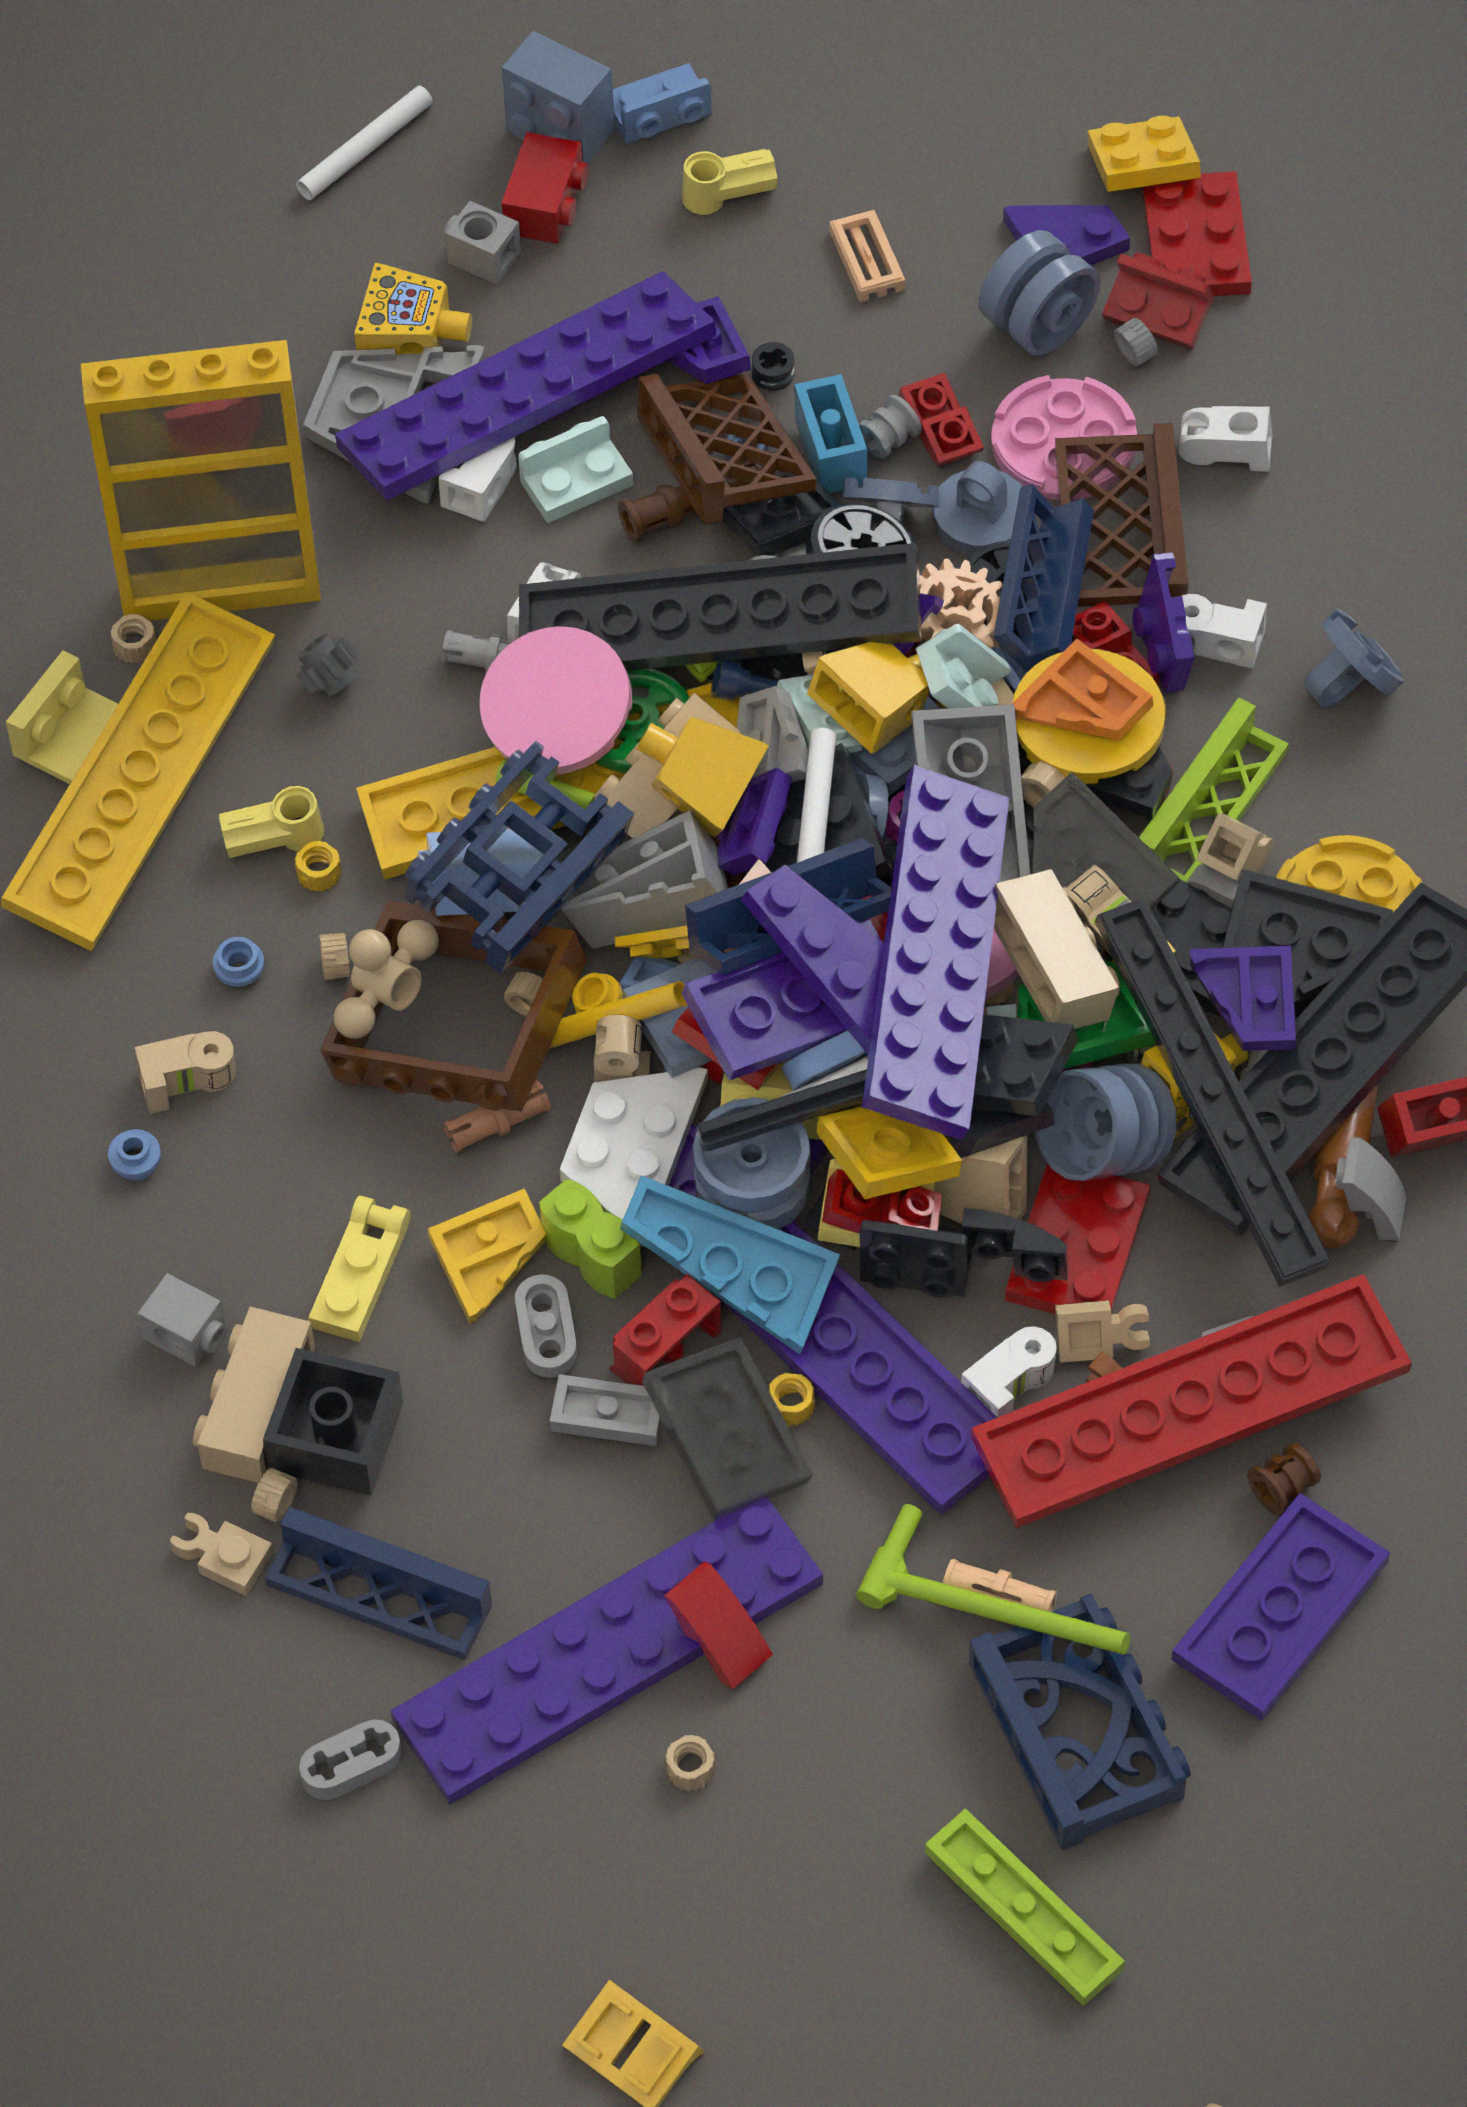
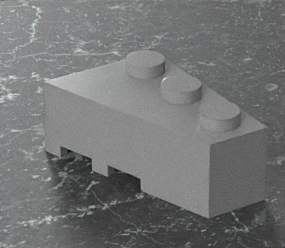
[562,810,728,949]

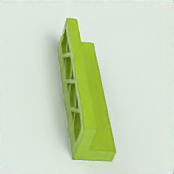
[1136,697,1289,882]

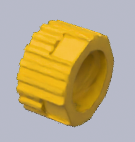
[295,841,342,892]
[767,1373,815,1427]

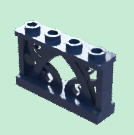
[969,1593,1191,1851]

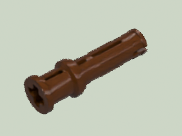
[618,461,762,542]

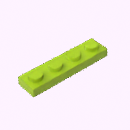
[925,1808,1125,2006]

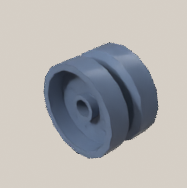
[978,230,1101,356]
[693,1097,811,1230]

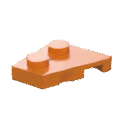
[1011,639,1154,741]

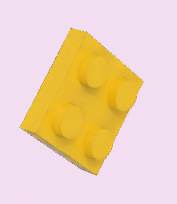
[1087,116,1201,192]
[816,1106,962,1199]

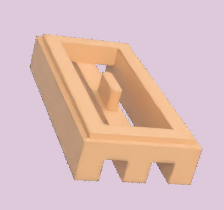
[829,210,905,302]

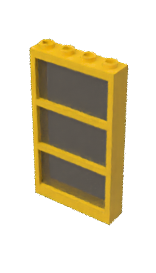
[81,340,321,621]

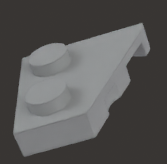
[737,686,809,783]

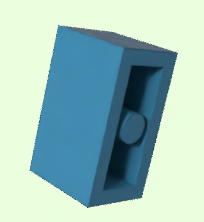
[794,374,867,493]

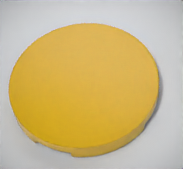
[1012,649,1165,784]
[1276,835,1422,913]

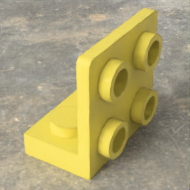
[6,650,118,784]

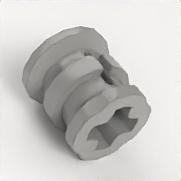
[859,395,922,460]

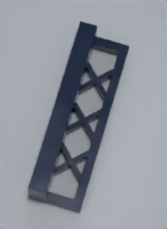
[993,484,1094,673]
[685,838,891,975]
[265,1506,492,1660]

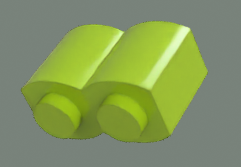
[539,1179,642,1299]

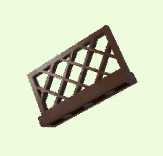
[637,373,817,525]
[1055,423,1189,607]

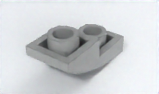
[1336,1137,1407,1241]

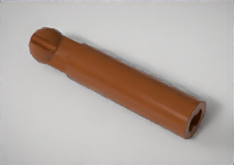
[1308,1084,1378,1249]

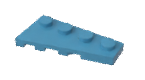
[620,1175,840,1354]

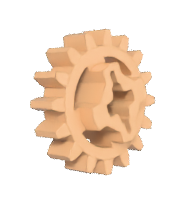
[920,559,1003,649]

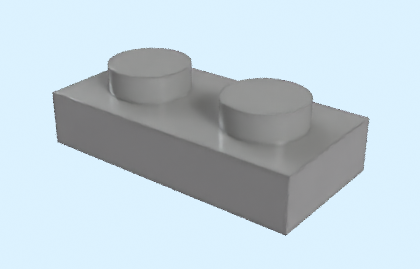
[549,1374,666,1446]

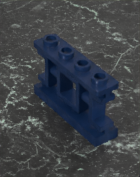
[404,741,634,974]

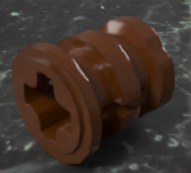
[1247,1443,1321,1514]

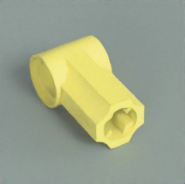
[682,149,778,215]
[219,786,324,858]

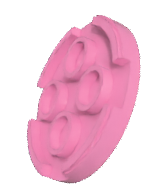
[991,375,1137,500]
[479,627,632,774]

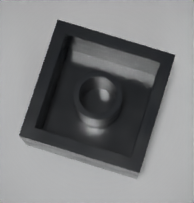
[263,1348,403,1495]

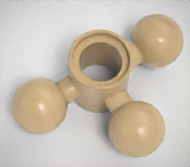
[334,920,439,1039]

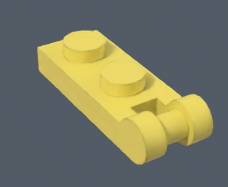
[308,1195,411,1342]

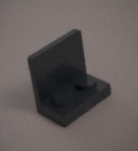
[860,1220,972,1297]

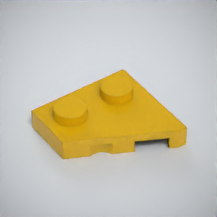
[428,1188,546,1324]

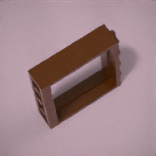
[320,900,587,1112]

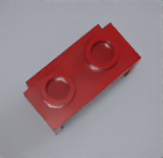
[609,1274,721,1388]

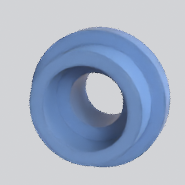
[213,937,265,987]
[108,1129,161,1181]

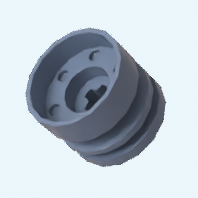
[1035,1063,1176,1181]

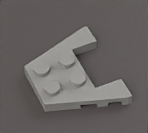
[303,345,486,504]

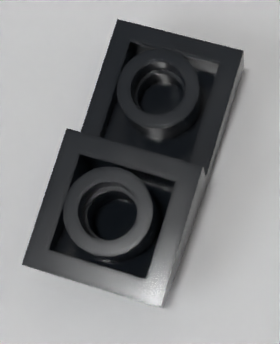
[962,1208,1069,1282]

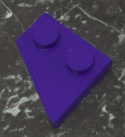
[1003,205,1130,265]
[667,296,751,384]
[1132,552,1195,693]
[716,768,792,876]
[1190,946,1296,1051]

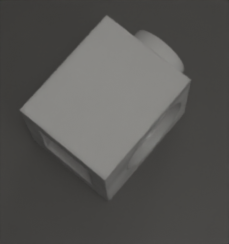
[443,201,521,285]
[137,1273,226,1367]

